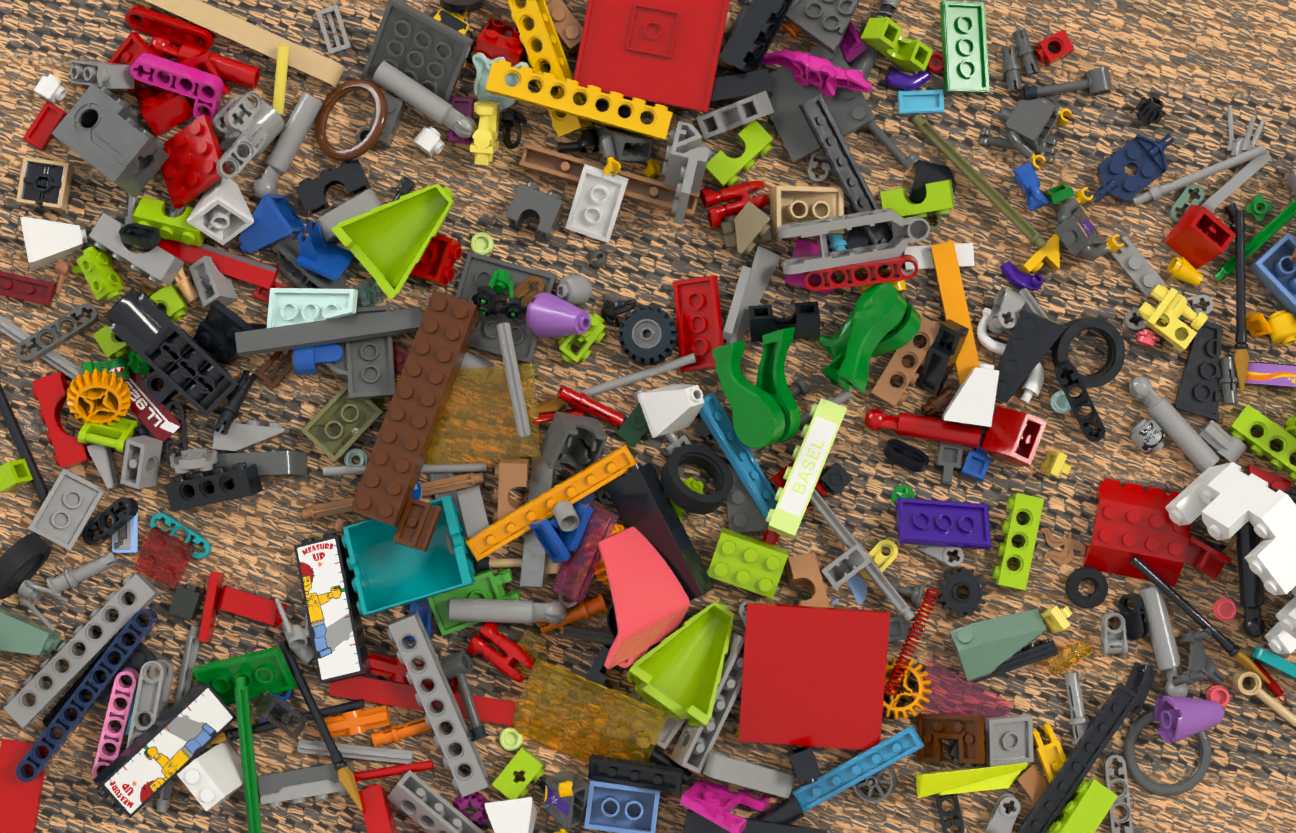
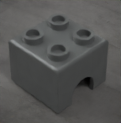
[506,182,564,241]
[539,411,608,472]

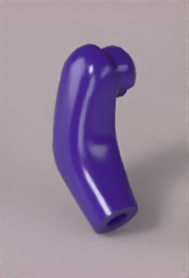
[885,70,930,91]
[1000,261,1043,291]

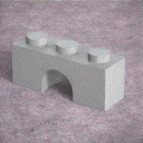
[697,91,774,139]

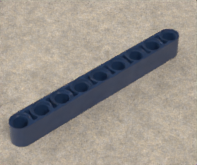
[16,609,158,782]

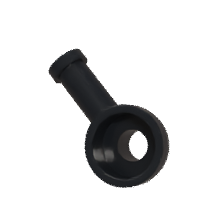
[557,129,600,153]

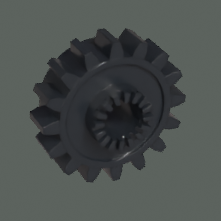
[935,567,988,618]

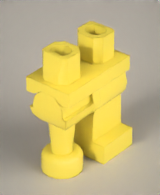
[470,100,500,165]
[1137,284,1209,352]

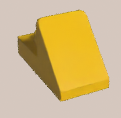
[1020,233,1060,274]

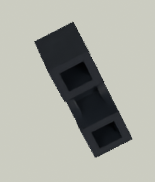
[295,159,371,216]
[749,301,820,342]

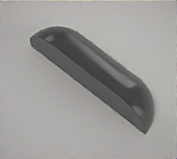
[274,240,349,289]

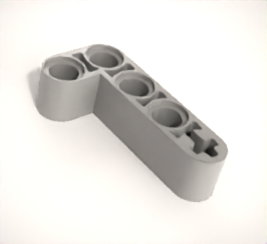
[701,751,796,799]

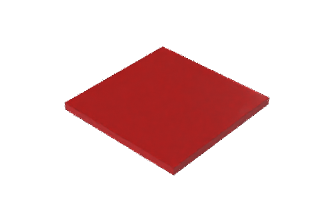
[573,0,730,113]
[738,602,890,750]

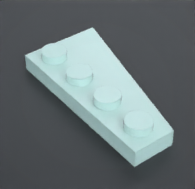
[267,288,358,328]

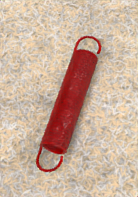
[1247,655,1286,703]

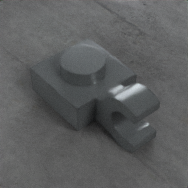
[936,442,963,485]

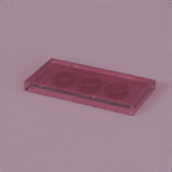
[550,503,618,604]
[909,659,1014,741]

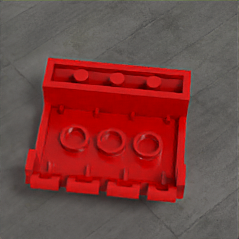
[1083,478,1192,586]

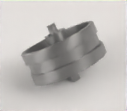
[853,765,897,802]

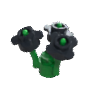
[472,269,526,318]

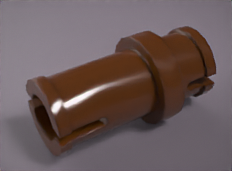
[921,386,955,417]

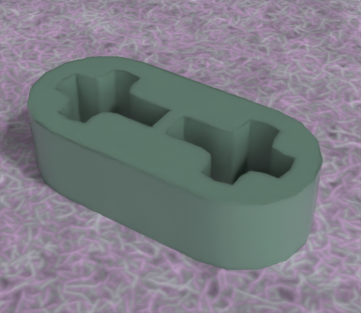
[1169,184,1205,224]

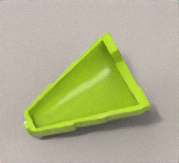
[331,183,455,300]
[627,601,734,727]

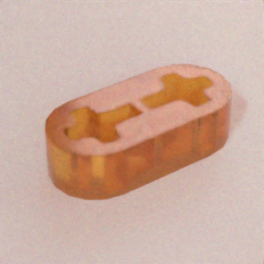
[507,276,545,309]

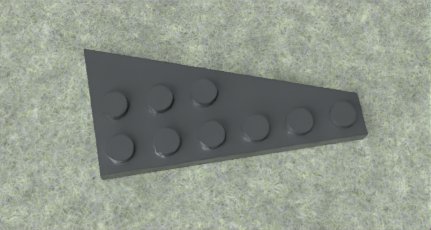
[784,0,860,55]

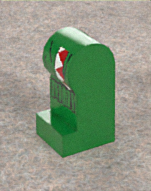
[82,358,130,381]

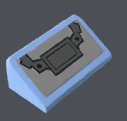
[112,506,138,553]

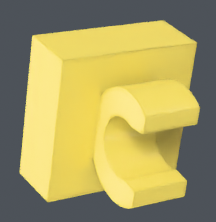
[1039,450,1071,477]
[1040,606,1073,634]

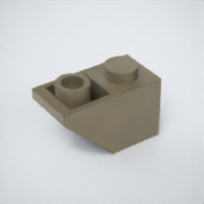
[734,201,771,258]

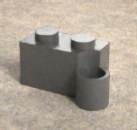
[357,93,407,148]

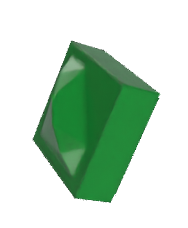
[1044,183,1075,204]

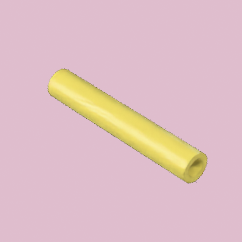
[273,44,290,114]

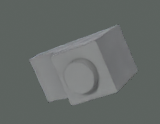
[189,256,238,308]
[821,542,873,589]

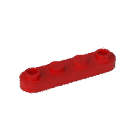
[125,6,214,50]

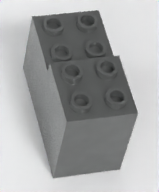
[52,83,170,198]

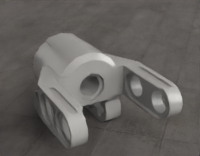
[212,92,285,179]

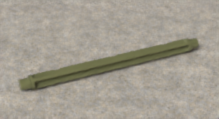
[911,114,1047,250]

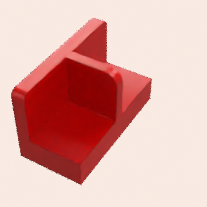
[1185,536,1232,580]

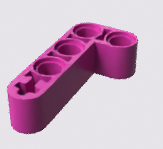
[130,53,224,120]

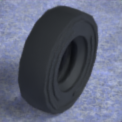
[1066,567,1108,608]

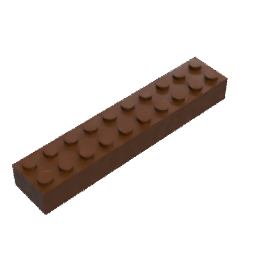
[350,290,482,528]

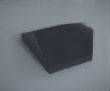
[909,160,956,204]

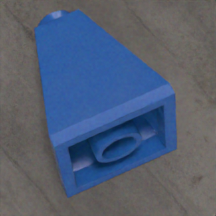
[239,194,308,254]

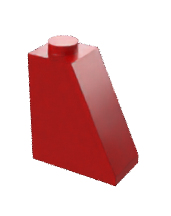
[358,784,399,833]

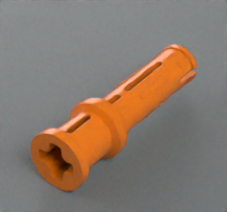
[538,592,608,634]

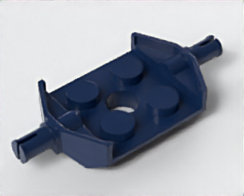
[1091,134,1174,204]

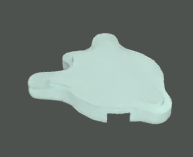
[472,52,529,113]

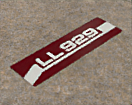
[123,369,181,442]

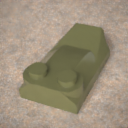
[301,382,385,463]

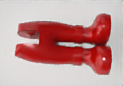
[700,181,770,230]
[467,622,536,683]

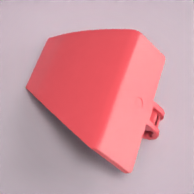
[598,527,690,669]

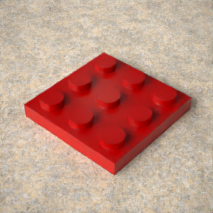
[161,114,229,209]

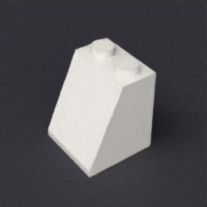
[942,363,999,427]
[177,741,243,812]

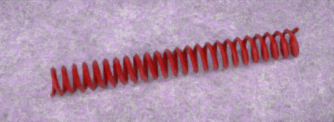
[884,588,940,696]

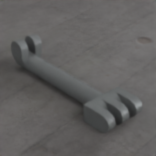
[866,121,919,170]
[978,129,1057,164]

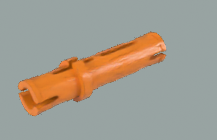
[371,718,443,748]

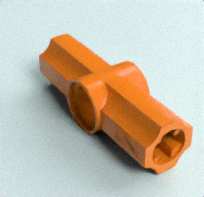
[318,705,391,740]

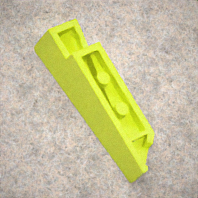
[915,763,1028,798]

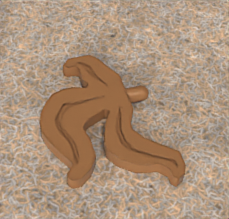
[1040,528,1086,564]

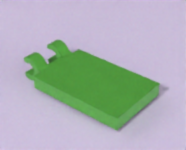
[427,568,521,636]

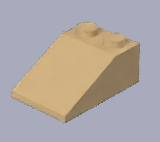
[770,186,844,236]

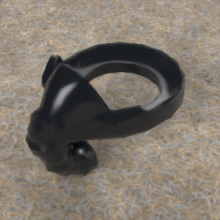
[500,109,527,149]
[601,299,638,327]

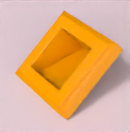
[1246,310,1273,338]

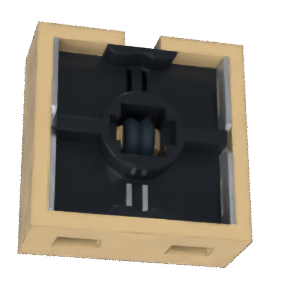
[16,157,74,211]

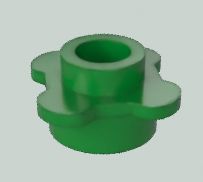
[1245,194,1273,222]

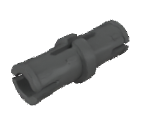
[1012,28,1040,77]
[1001,45,1023,93]
[1219,357,1238,405]

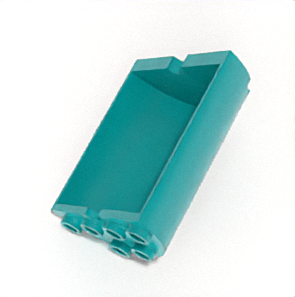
[341,495,475,617]

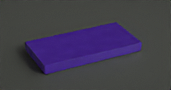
[896,498,991,550]

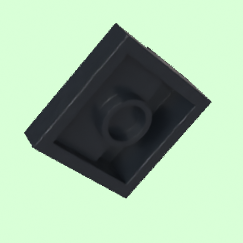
[193,300,254,366]
[579,645,610,700]

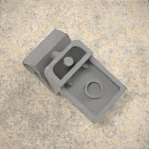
[661,121,710,225]

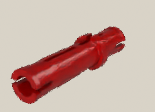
[557,385,624,428]

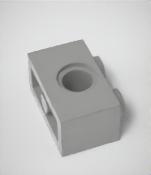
[120,435,163,489]

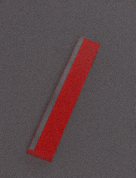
[145,237,279,290]

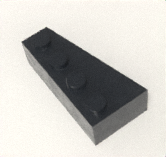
[719,0,794,72]

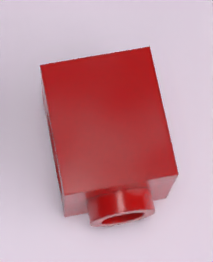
[1035,29,1074,67]

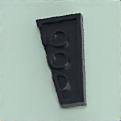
[996,308,1066,402]
[1173,321,1222,421]

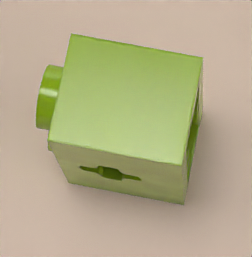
[492,746,544,800]

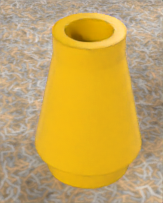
[1167,256,1203,287]

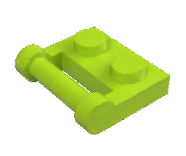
[78,418,138,453]

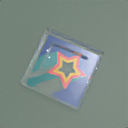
[17,408,48,438]

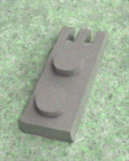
[1109,236,1165,298]

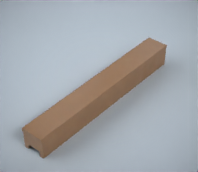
[519,143,701,218]

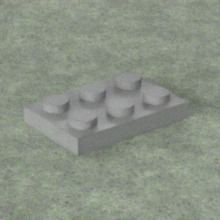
[28,468,105,552]

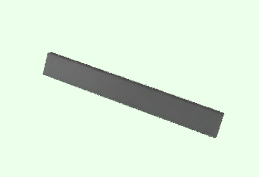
[235,307,423,357]

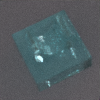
[355,281,384,307]

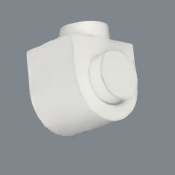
[33,74,67,105]
[413,126,445,158]

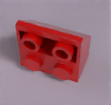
[474,18,526,67]
[136,76,194,136]
[1163,204,1236,269]
[979,406,1047,467]

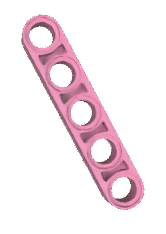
[92,667,139,778]

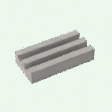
[316,5,352,56]

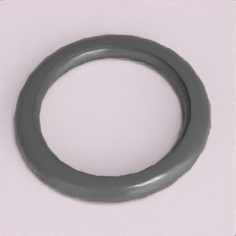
[1123,709,1212,796]

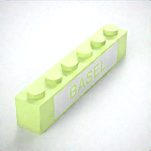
[766,398,847,540]

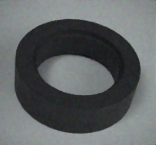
[1051,317,1125,388]
[660,444,733,514]
[0,533,52,599]

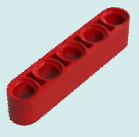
[804,254,918,291]

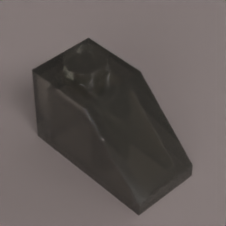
[250,690,309,740]

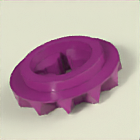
[453,792,488,827]

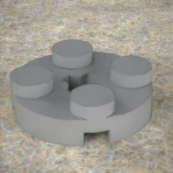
[169,448,218,474]

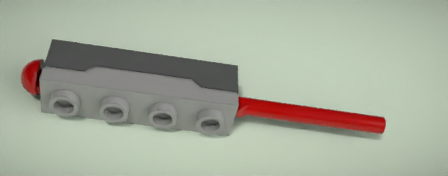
[257,759,434,808]

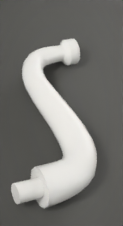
[977,308,1045,404]

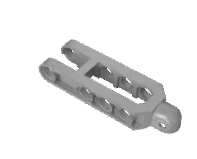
[777,208,930,274]
[126,659,174,812]

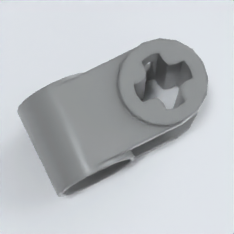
[987,287,1025,334]
[917,545,964,567]
[1100,612,1128,657]
[983,793,1021,833]

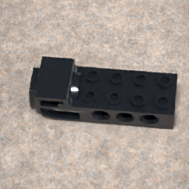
[104,288,239,417]

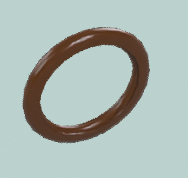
[315,79,387,161]

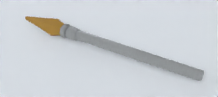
[527,353,696,415]

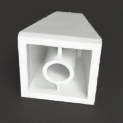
[187,178,254,245]
[20,217,88,272]
[637,384,705,438]
[485,797,537,833]

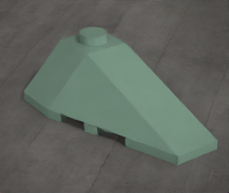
[950,609,1047,682]

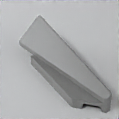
[723,246,780,345]

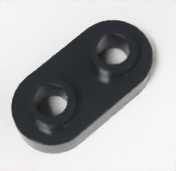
[119,223,162,249]
[883,439,929,472]

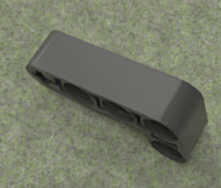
[213,451,307,477]

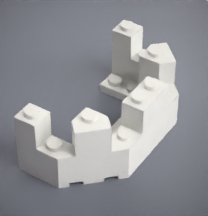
[1165,462,1296,654]

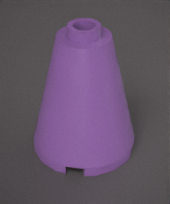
[526,292,591,338]
[1154,695,1224,743]

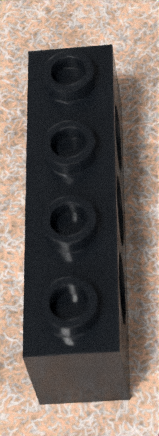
[165,462,263,511]

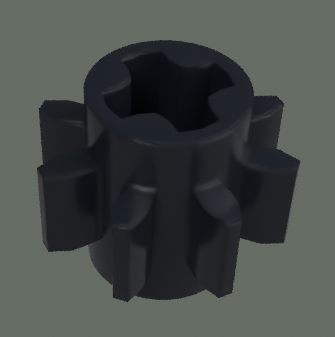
[1135,96,1165,125]

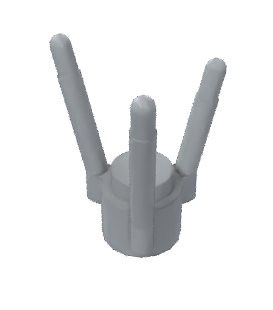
[1227,105,1266,157]
[18,580,68,631]
[275,598,311,650]

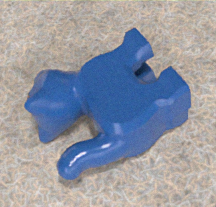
[1013,162,1049,211]

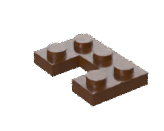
[916,714,985,764]

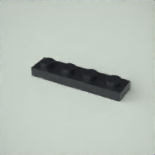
[588,754,683,794]

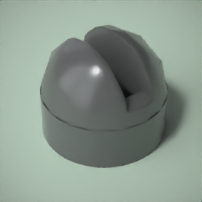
[589,250,607,269]

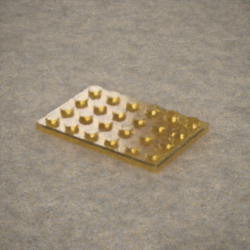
[395,363,541,465]
[510,658,669,763]

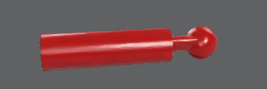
[149,36,261,90]
[864,409,981,448]

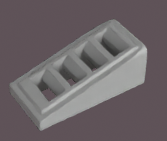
[87,444,119,490]

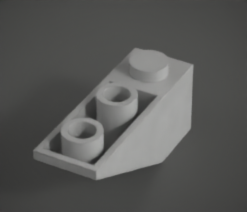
[70,60,135,89]
[212,419,288,452]

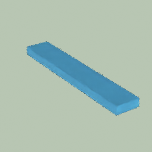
[699,392,778,520]
[792,725,925,813]

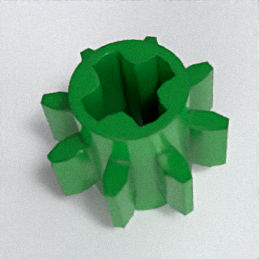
[127,350,153,375]

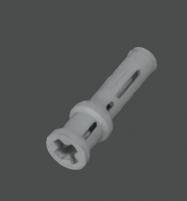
[46,551,119,597]
[1064,672,1090,745]

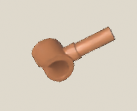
[55,260,72,294]
[335,518,349,533]

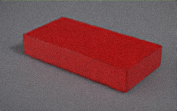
[23,101,68,151]

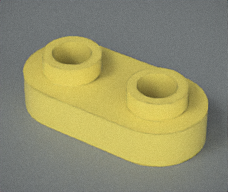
[859,540,898,580]

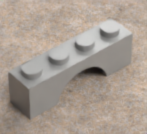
[89,213,185,286]

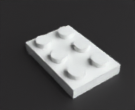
[565,164,629,243]

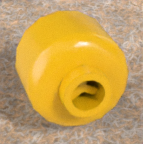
[1267,310,1296,346]

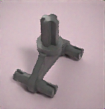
[1172,628,1225,686]

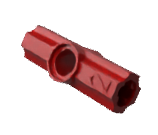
[369,652,434,688]

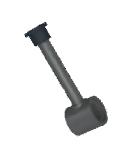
[1023,67,1113,101]
[441,650,489,741]

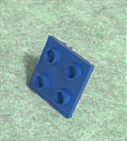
[295,220,355,282]

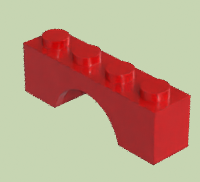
[32,372,92,469]

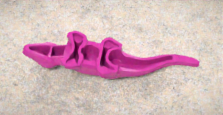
[761,49,872,97]

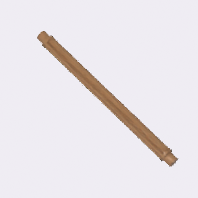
[302,472,485,519]

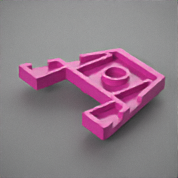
[680,780,771,833]

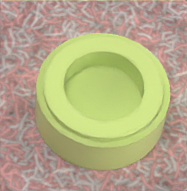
[471,232,494,256]
[499,727,523,751]

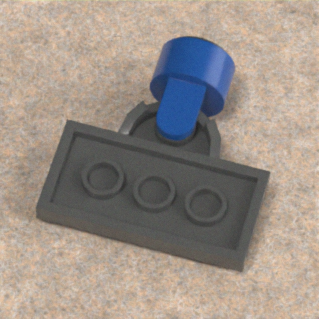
[291,305,396,400]

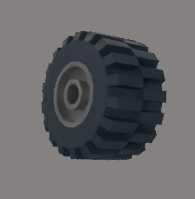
[618,305,678,366]

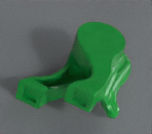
[817,283,921,394]
[712,327,801,448]

